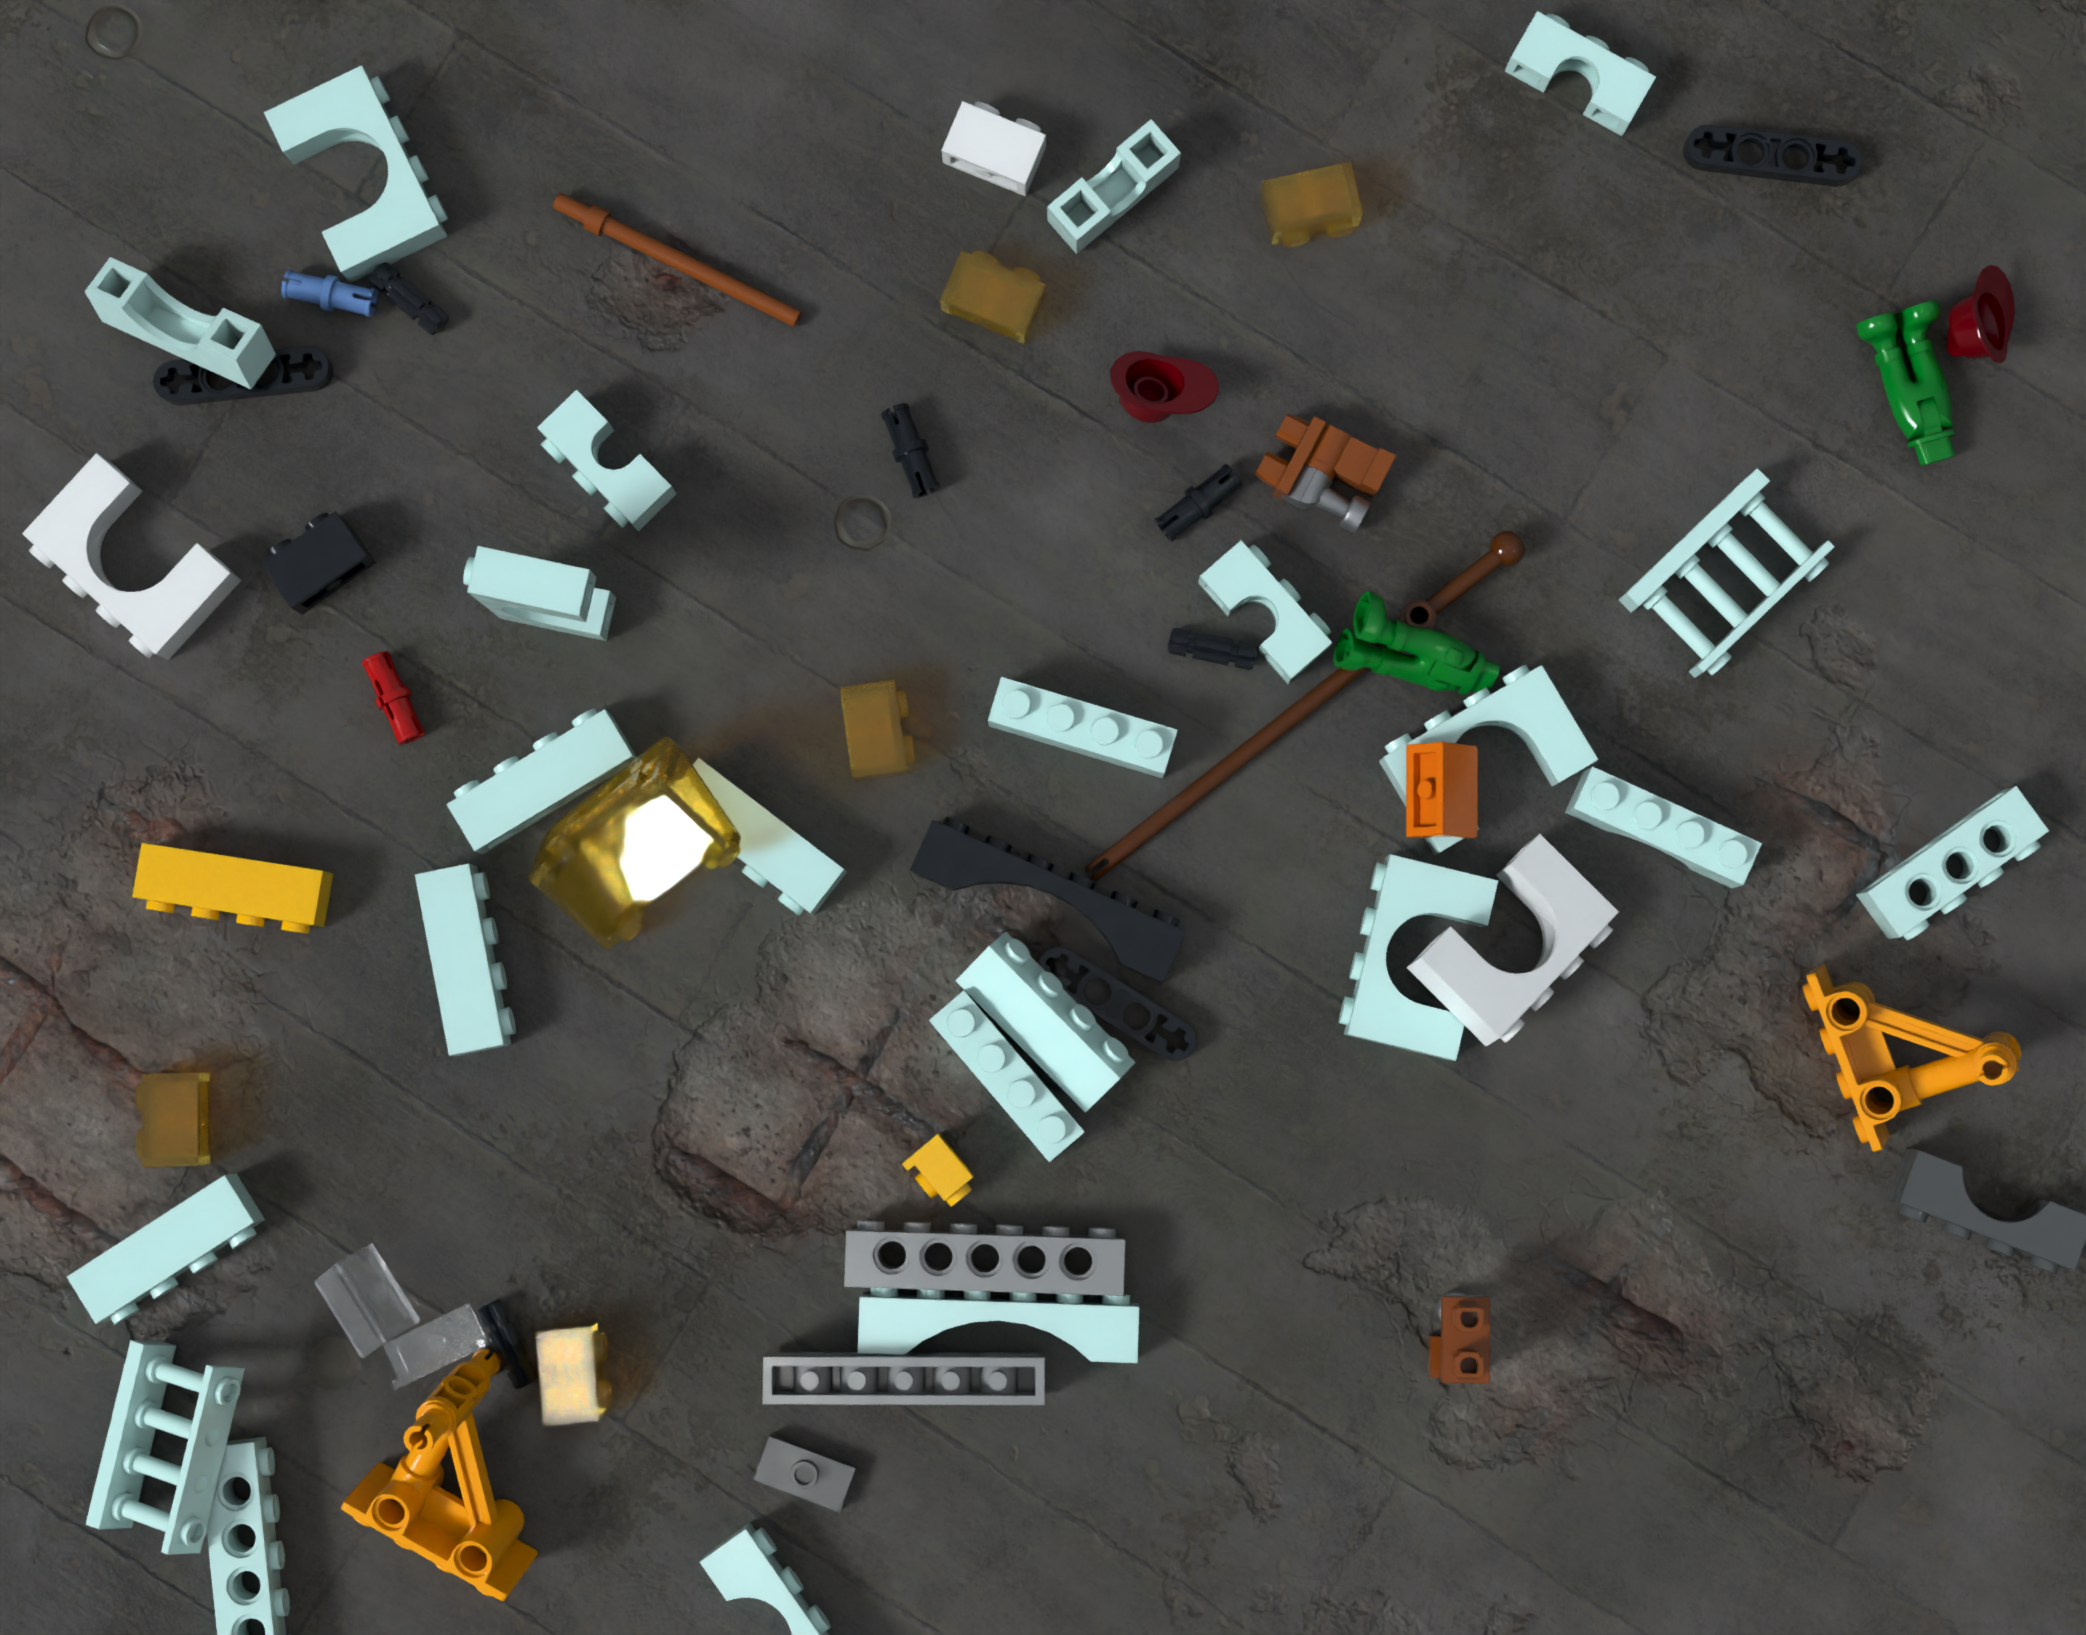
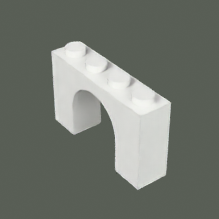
[22,453,242,660]
[1407,834,1619,1046]

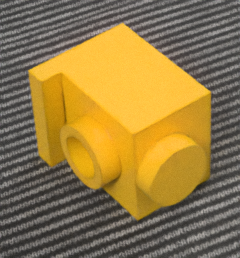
[902,1133,974,1207]

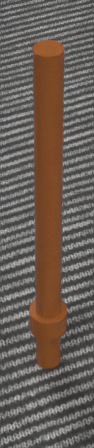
[553,192,802,327]

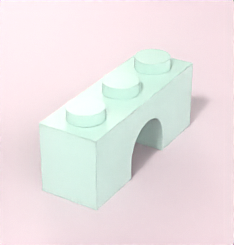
[1505,11,1656,136]
[1047,119,1181,254]
[537,390,677,531]
[1198,540,1332,684]

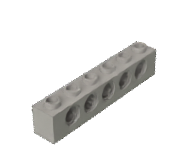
[844,1220,1125,1296]
[762,1352,1045,1405]

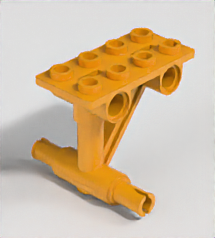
[1803,964,2021,1152]
[341,1349,538,1601]

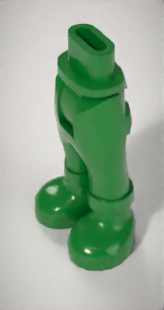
[1855,300,1955,466]
[1333,591,1500,695]

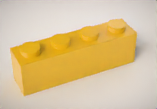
[132,843,334,934]

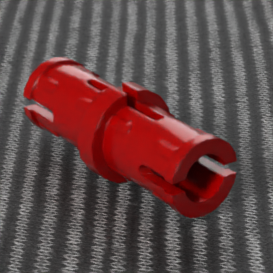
[361,651,426,745]

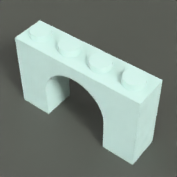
[264,65,448,283]
[463,546,616,641]
[1379,664,1598,855]
[1339,854,1498,1061]

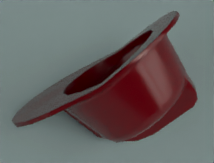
[1947,265,2015,364]
[1110,351,1219,423]

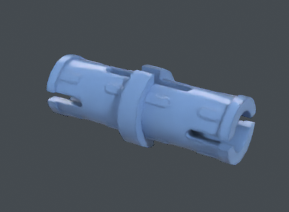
[281,269,378,318]

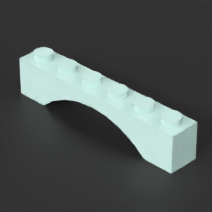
[857,1288,1139,1363]

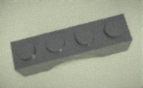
[1888,1149,2086,1275]

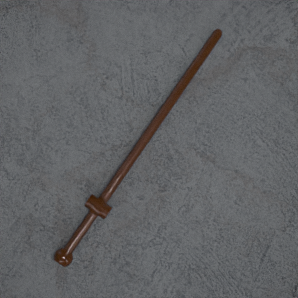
[1085,530,1526,880]

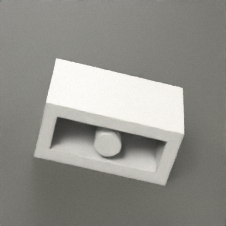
[941,101,1046,197]

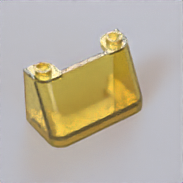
[528,736,741,951]

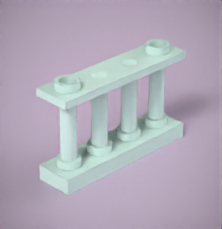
[1619,468,1835,678]
[85,1340,245,1555]

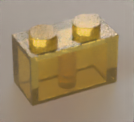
[1259,162,1363,247]
[940,250,1045,344]
[840,680,916,782]
[135,1072,210,1167]
[535,1323,612,1426]

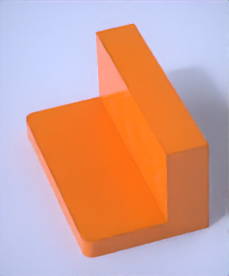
[1406,742,1478,838]

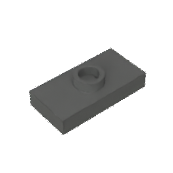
[753,1434,857,1513]

